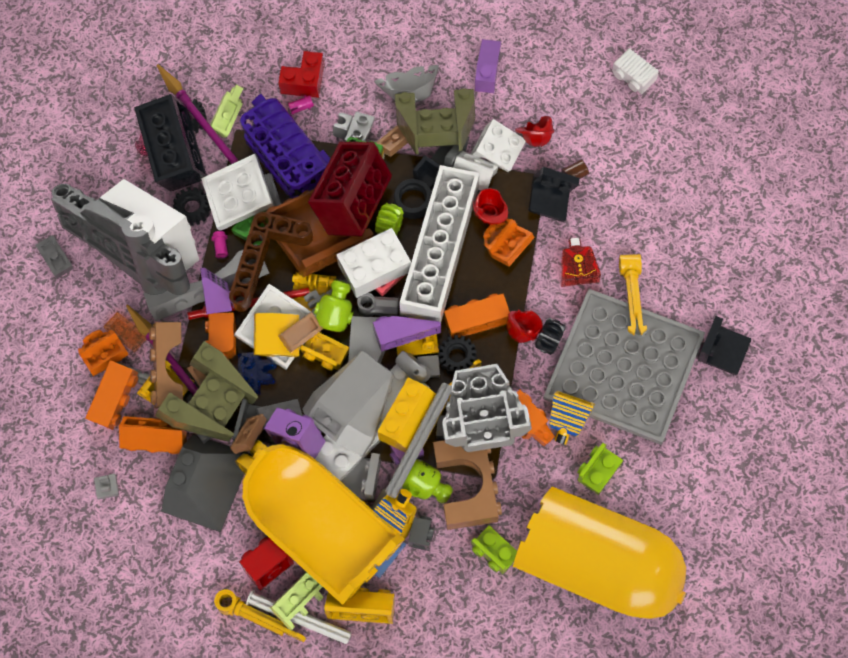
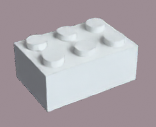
[336,228,411,298]

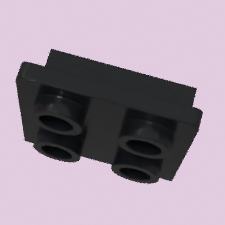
[528,167,580,222]
[698,316,751,375]

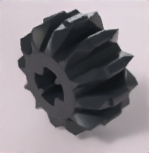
[535,318,565,355]

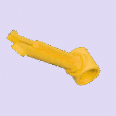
[619,254,647,335]
[214,589,306,642]

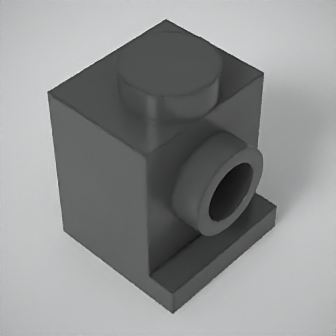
[408,516,434,551]

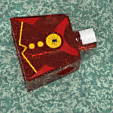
[561,238,601,287]

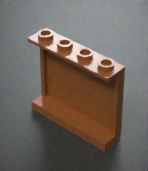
[263,189,374,278]

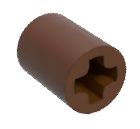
[561,159,589,179]

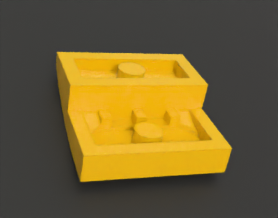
[254,313,299,357]

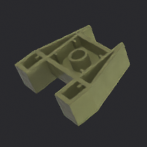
[395,88,475,154]
[155,341,258,442]

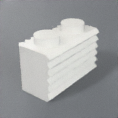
[612,48,659,94]

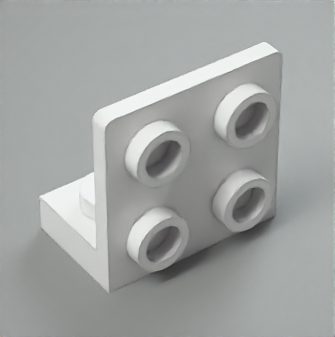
[471,119,526,172]

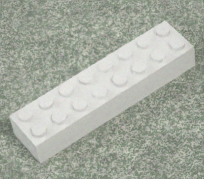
[400,165,480,324]

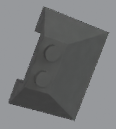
[161,434,252,532]

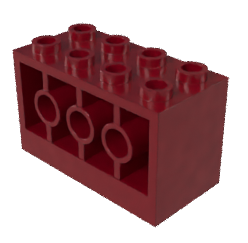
[308,142,392,236]

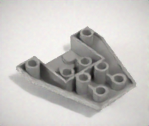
[302,351,394,457]

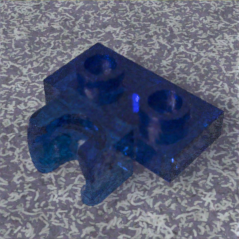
[238,352,277,394]

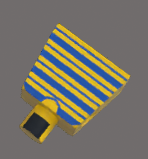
[549,391,595,445]
[373,489,417,539]

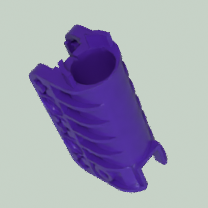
[240,94,330,198]

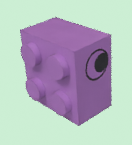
[264,407,326,459]

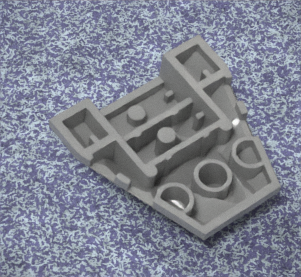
[442,364,532,452]

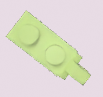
[210,85,243,138]

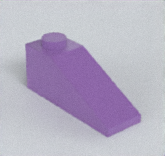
[475,39,501,93]
[373,316,441,352]

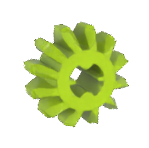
[375,203,404,236]

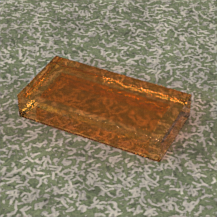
[103,312,146,353]

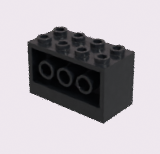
[134,94,207,191]

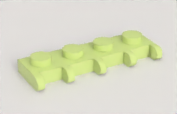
[270,572,323,630]

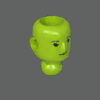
[314,280,353,332]
[402,459,453,503]

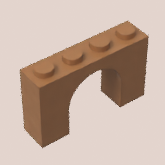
[433,440,502,530]

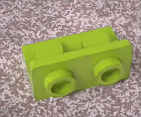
[577,443,623,495]
[471,525,517,574]

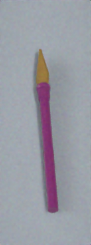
[156,64,239,164]
[126,304,198,396]

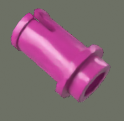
[288,95,314,115]
[211,231,228,258]

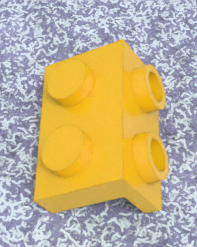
[300,332,349,371]

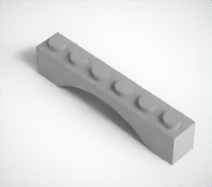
[143,244,269,321]

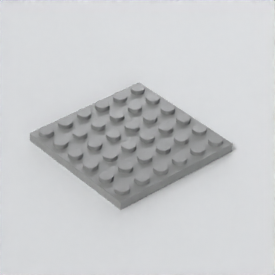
[543,289,705,445]

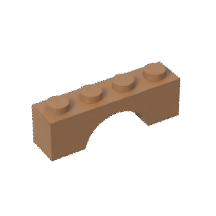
[149,322,183,408]

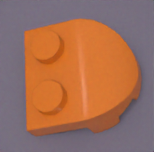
[483,219,535,267]
[78,330,129,376]

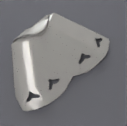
[374,65,439,103]

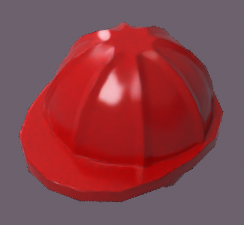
[515,116,554,147]
[473,188,508,225]
[507,310,543,343]

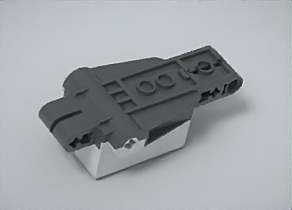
[51,179,199,295]

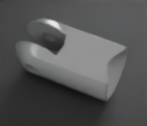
[395,351,431,383]

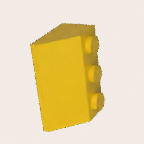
[377,377,447,452]
[324,588,395,624]

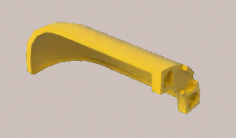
[242,444,405,605]
[513,486,686,619]

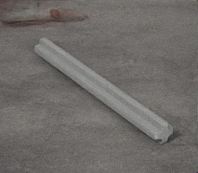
[385,383,453,498]

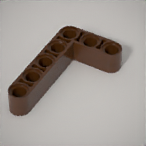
[229,212,313,312]

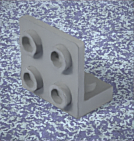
[341,453,381,502]

